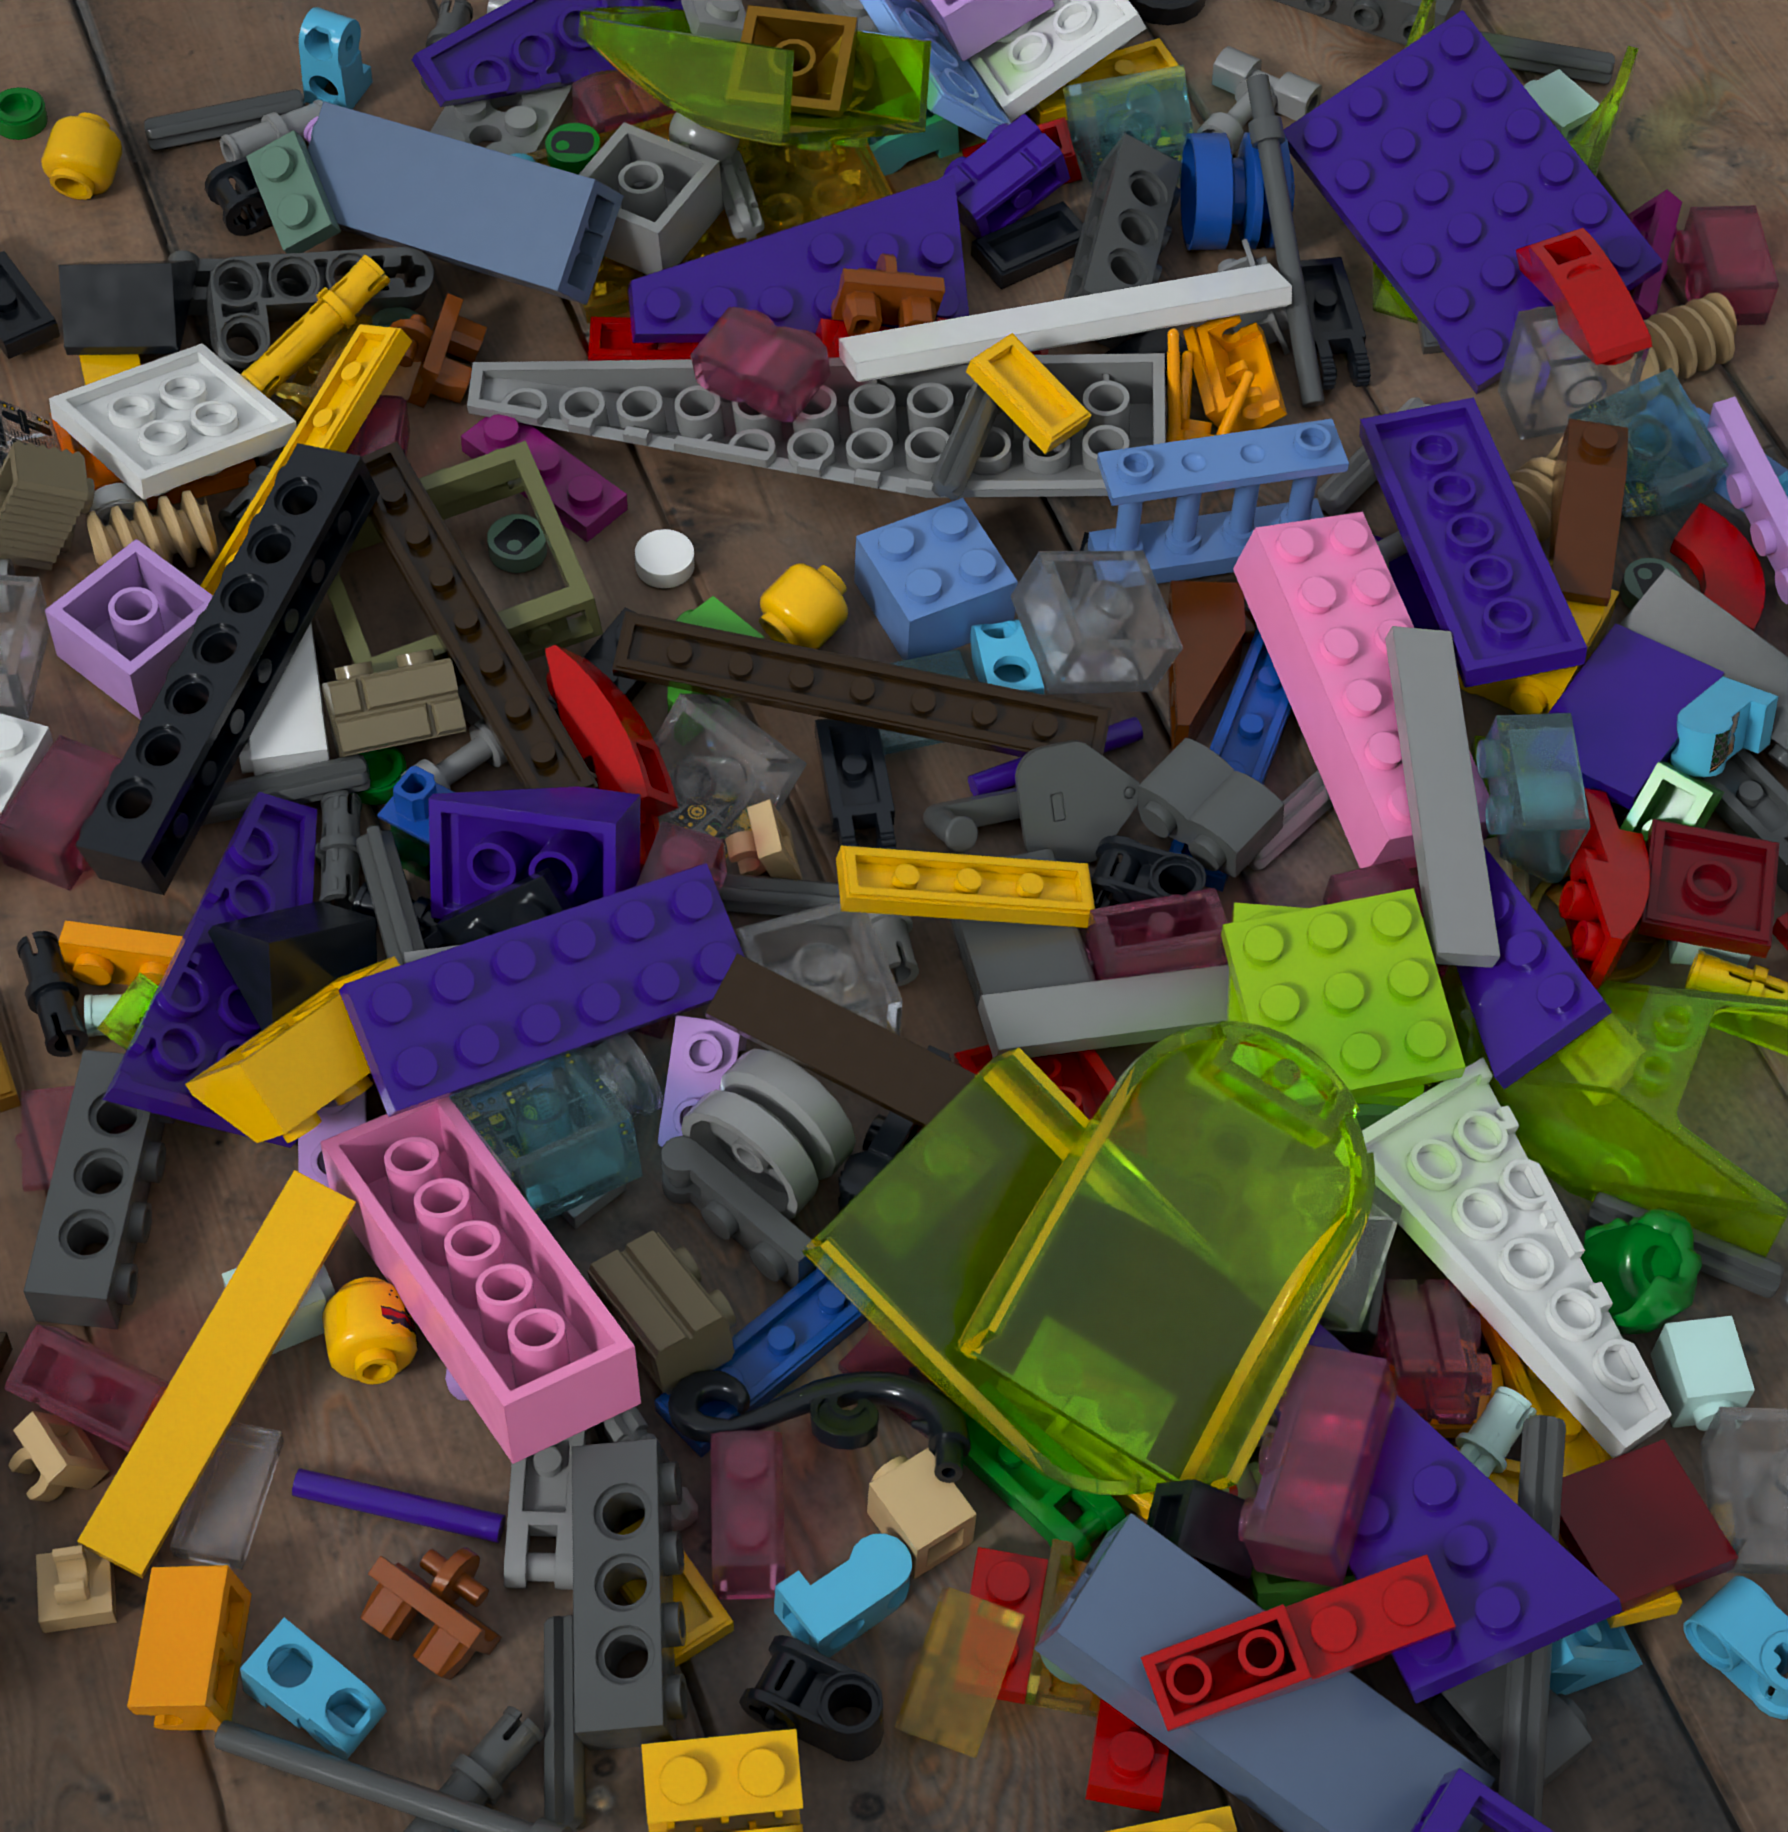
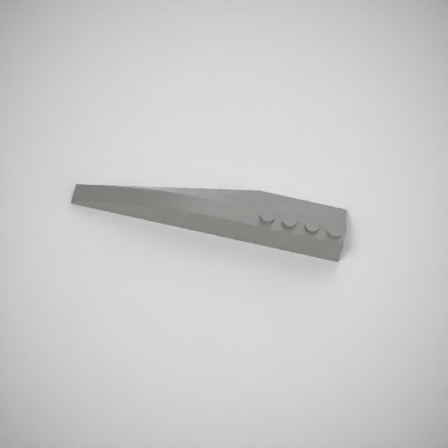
[467,353,1165,498]

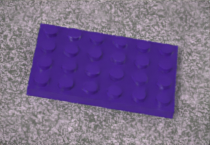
[1284,10,1663,394]

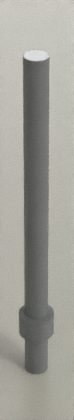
[1246,74,1325,408]
[214,1720,573,1832]

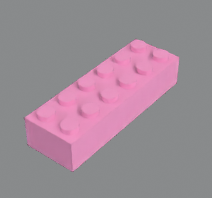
[1233,512,1496,877]
[320,1096,641,1464]

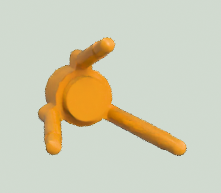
[1166,328,1254,443]

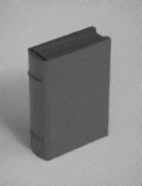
[949,849,1097,1032]

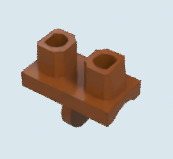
[831,253,945,336]
[390,293,487,408]
[360,1547,502,1680]

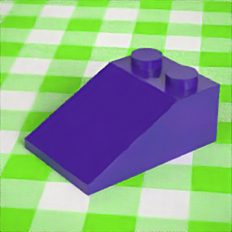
[429,786,641,919]

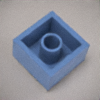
[854,498,1018,667]

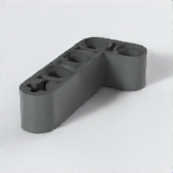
[205,247,434,374]

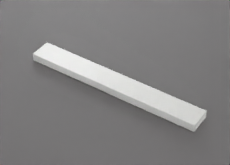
[838,263,1292,382]

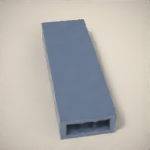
[308,101,624,305]
[1034,1513,1495,1832]

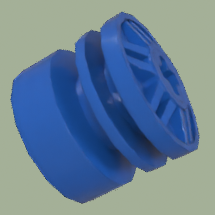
[1180,132,1295,250]

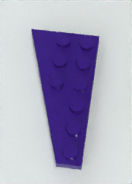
[411,0,739,107]
[628,174,969,343]
[102,792,317,1148]
[1254,1307,1622,1704]

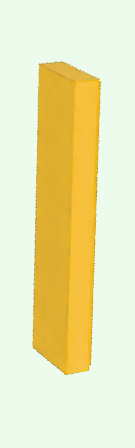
[836,845,1096,928]

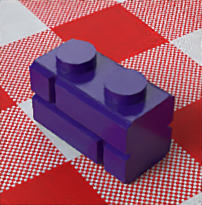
[940,113,1071,239]

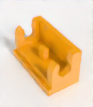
[1183,315,1287,433]
[127,1565,252,1732]

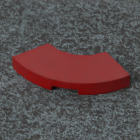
[1670,502,1765,632]

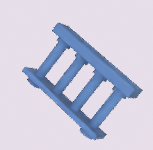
[1088,419,1349,592]

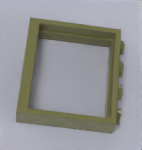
[327,441,603,686]

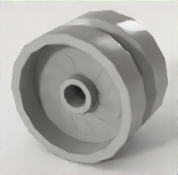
[681,1048,856,1220]

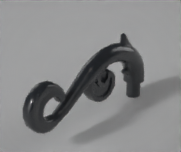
[668,1367,971,1483]

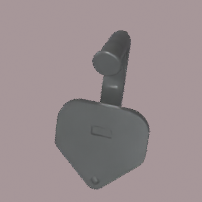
[923,740,1140,863]

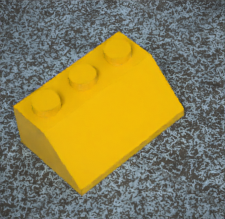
[185,956,400,1143]

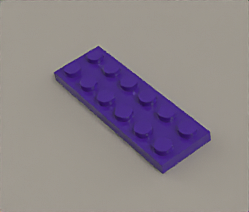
[1359,397,1587,688]
[339,863,745,1117]

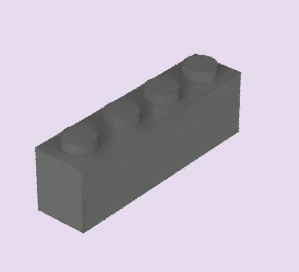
[1620,568,1788,771]

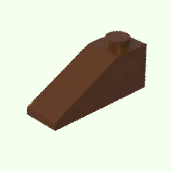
[1549,419,1628,607]
[1165,580,1255,752]

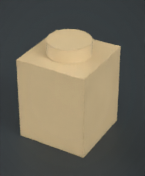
[867,1448,977,1579]

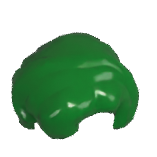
[1580,1208,1702,1335]

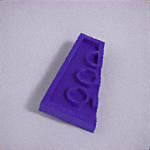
[1456,844,1612,1089]

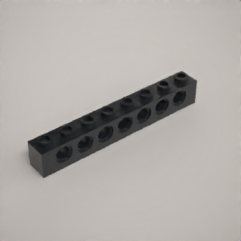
[75,443,380,895]

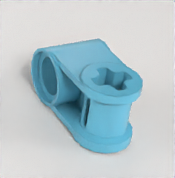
[1683,1576,1788,1720]

